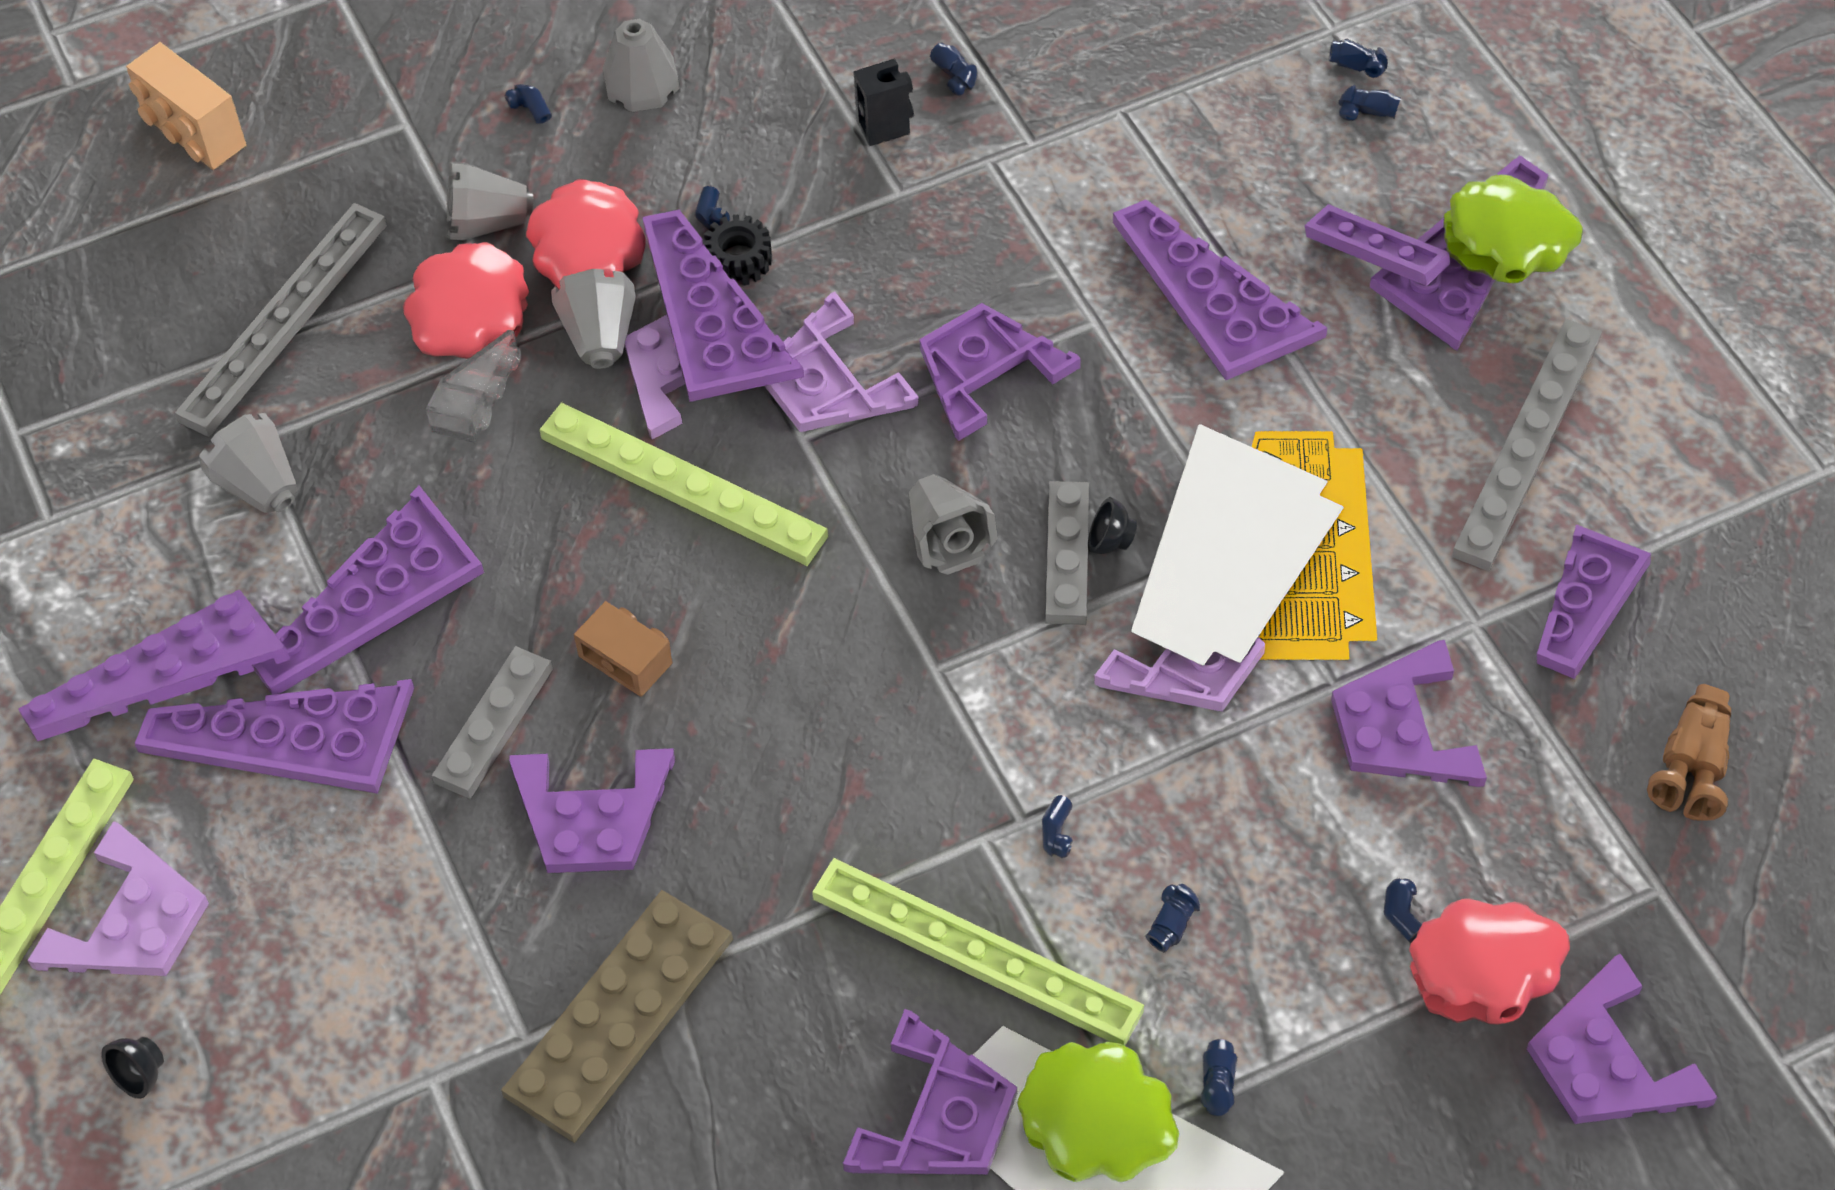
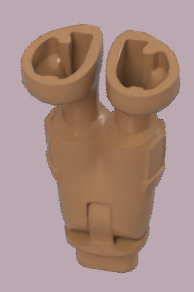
[1647,684,1731,821]

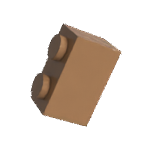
[574,601,673,697]

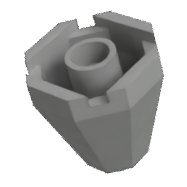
[602,19,679,112]
[447,162,533,240]
[551,269,636,369]
[199,413,297,513]
[909,474,998,575]

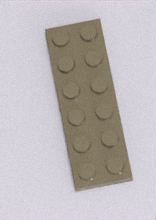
[501,890,733,1143]

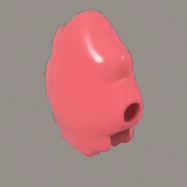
[526,179,646,289]
[403,242,529,359]
[1409,898,1570,1025]

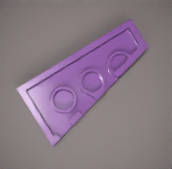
[1537,524,1651,679]

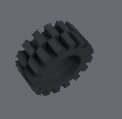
[703,215,772,286]

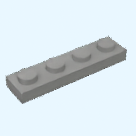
[1045,481,1089,625]
[432,646,553,799]

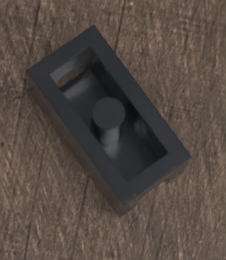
[854,59,914,147]

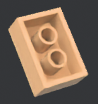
[126,42,246,170]

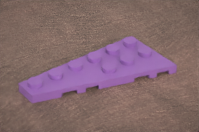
[1370,155,1548,351]
[1113,200,1327,380]
[642,210,804,402]
[254,486,484,695]
[18,589,291,741]
[134,679,414,794]

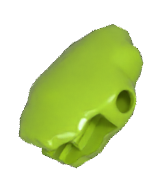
[1443,175,1583,283]
[1017,1042,1179,1183]

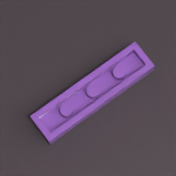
[1305,204,1450,286]

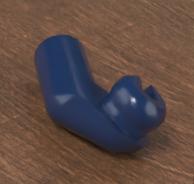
[505,84,552,124]
[695,186,730,232]
[1042,795,1073,858]
[1383,878,1422,943]

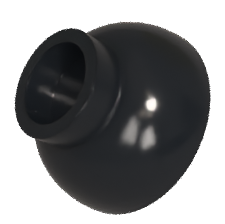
[1088,497,1137,554]
[101,1036,164,1099]

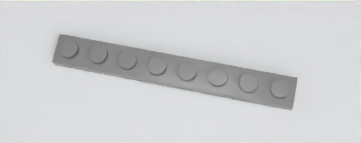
[174,203,387,437]
[1452,318,1602,572]

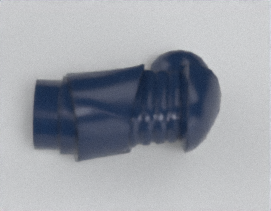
[1329,38,1388,78]
[930,42,978,96]
[1338,85,1401,121]
[1145,884,1200,953]
[1201,1039,1238,1116]

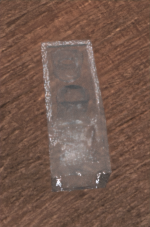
[426,330,521,443]

